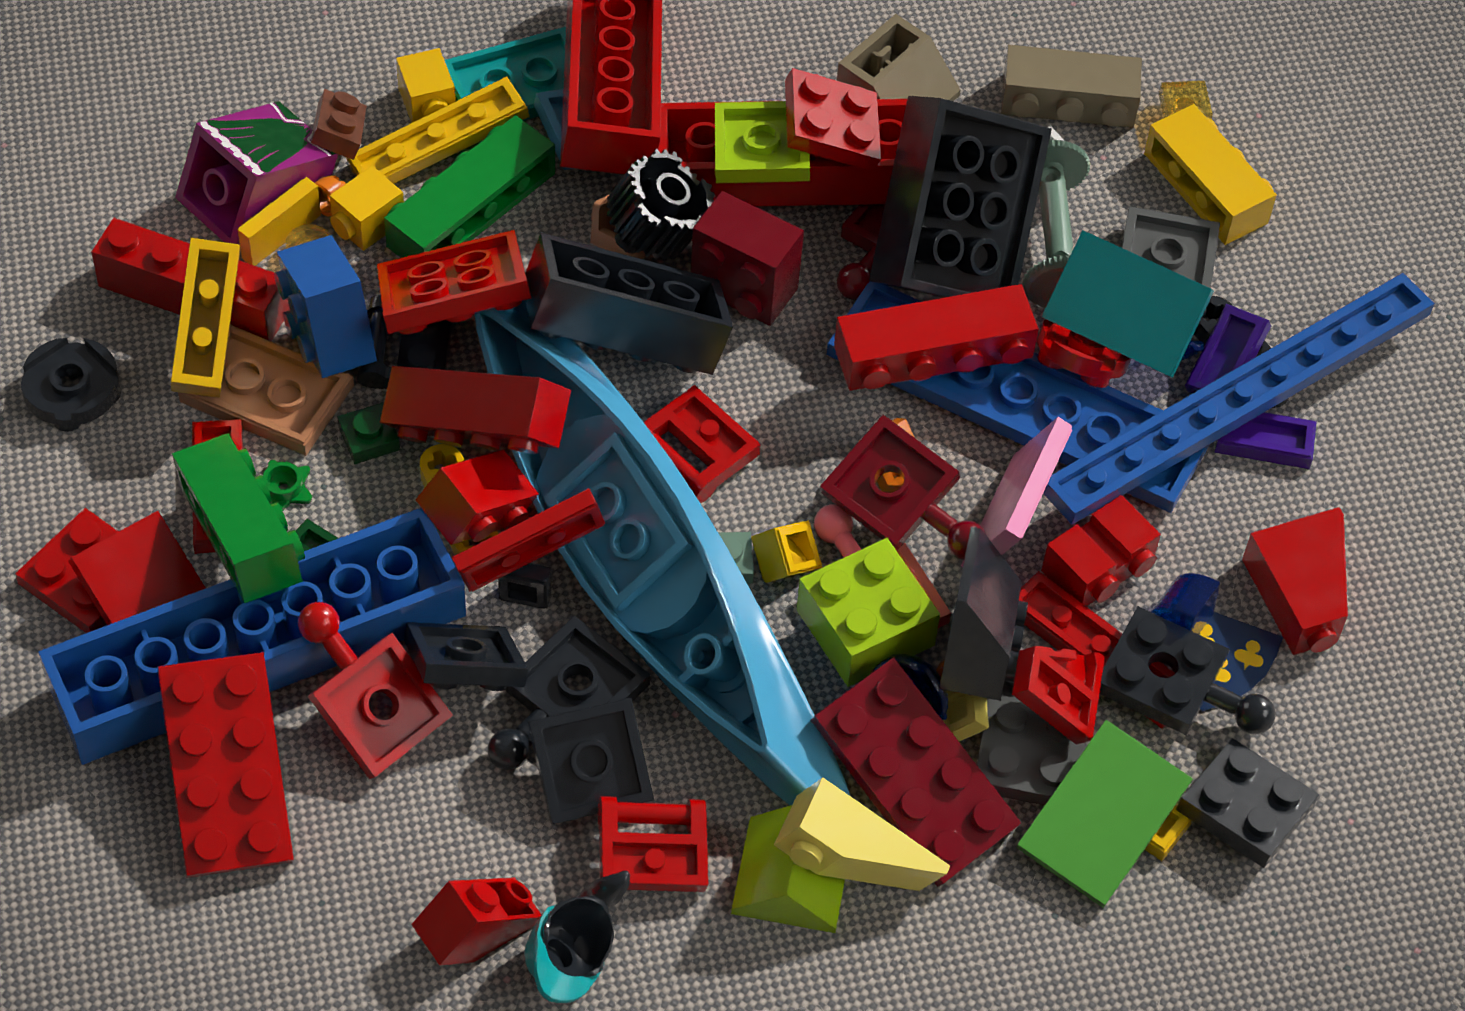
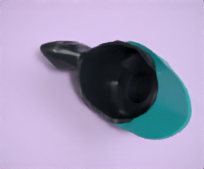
[524,871,630,1003]

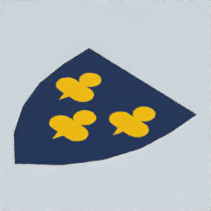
[1181,603,1283,711]

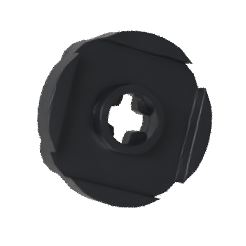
[21,338,121,432]

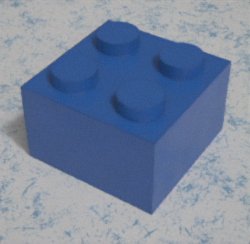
[274,235,377,378]

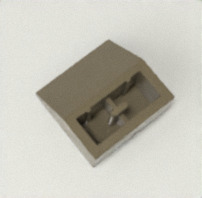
[836,14,961,101]

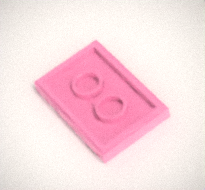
[961,417,1072,567]

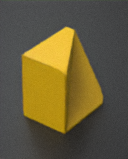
[751,520,823,583]

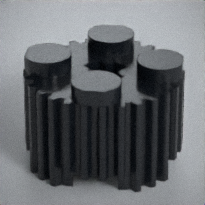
[606,149,715,259]

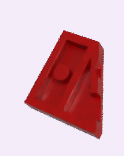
[1012,646,1105,745]

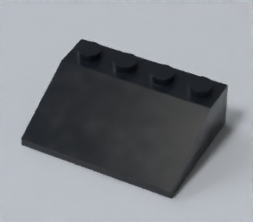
[869,96,1052,298]

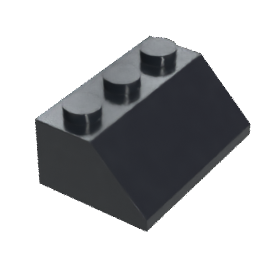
[939,527,1028,701]

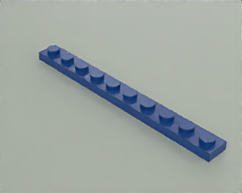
[1043,273,1435,525]

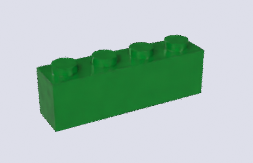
[384,115,555,258]
[172,433,305,603]

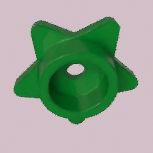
[263,460,312,511]

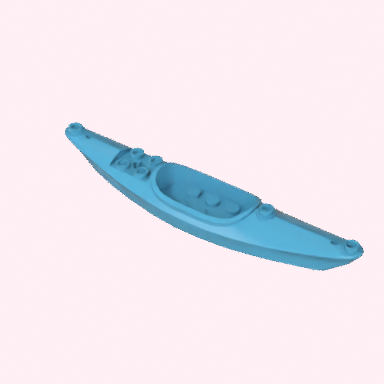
[475,300,850,806]

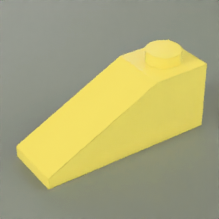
[774,777,950,891]

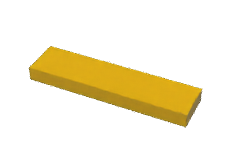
[346,77,530,184]

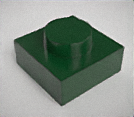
[337,402,400,465]

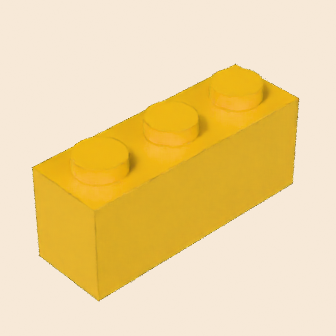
[1144,104,1277,245]
[171,238,240,398]

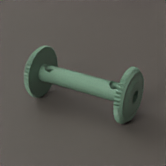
[1022,140,1090,308]

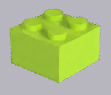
[797,538,940,687]

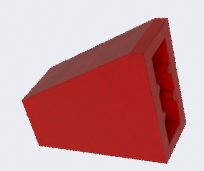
[1242,507,1348,655]

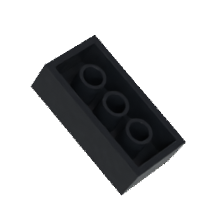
[525,232,733,375]

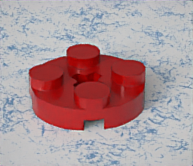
[1037,319,1131,388]

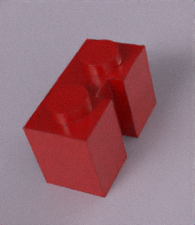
[415,450,539,545]
[1041,495,1161,607]

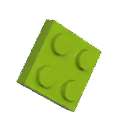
[715,101,810,183]

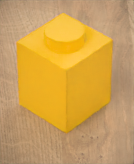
[396,48,456,123]
[330,166,404,251]

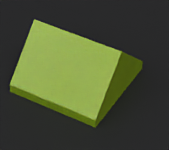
[731,805,845,933]

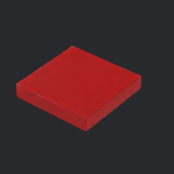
[68,511,206,625]

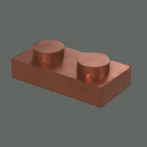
[311,89,367,160]

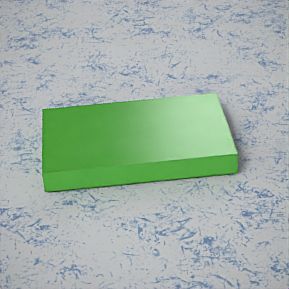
[1017,720,1193,909]

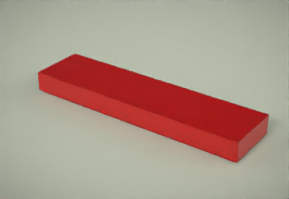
[1019,571,1175,729]

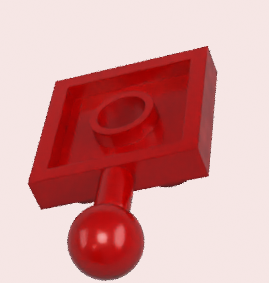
[298,602,453,779]

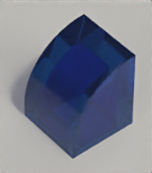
[1150,573,1220,634]

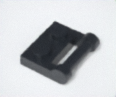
[357,295,453,389]

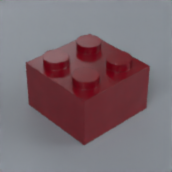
[691,191,804,326]

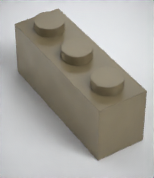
[1001,44,1142,128]

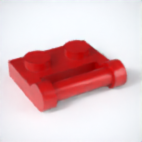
[644,385,761,503]
[598,796,708,892]

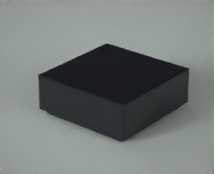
[498,563,551,609]

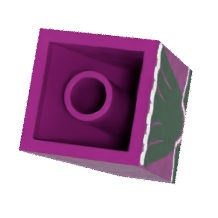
[175,101,338,245]

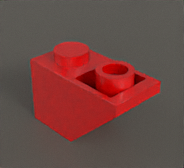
[411,877,542,966]

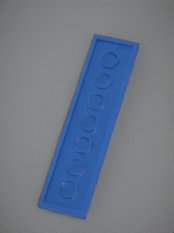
[826,281,1210,513]

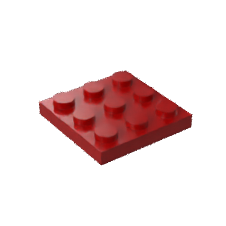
[377,230,531,334]

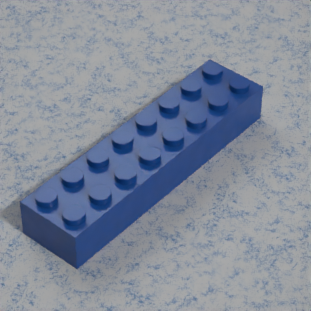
[38,508,466,765]

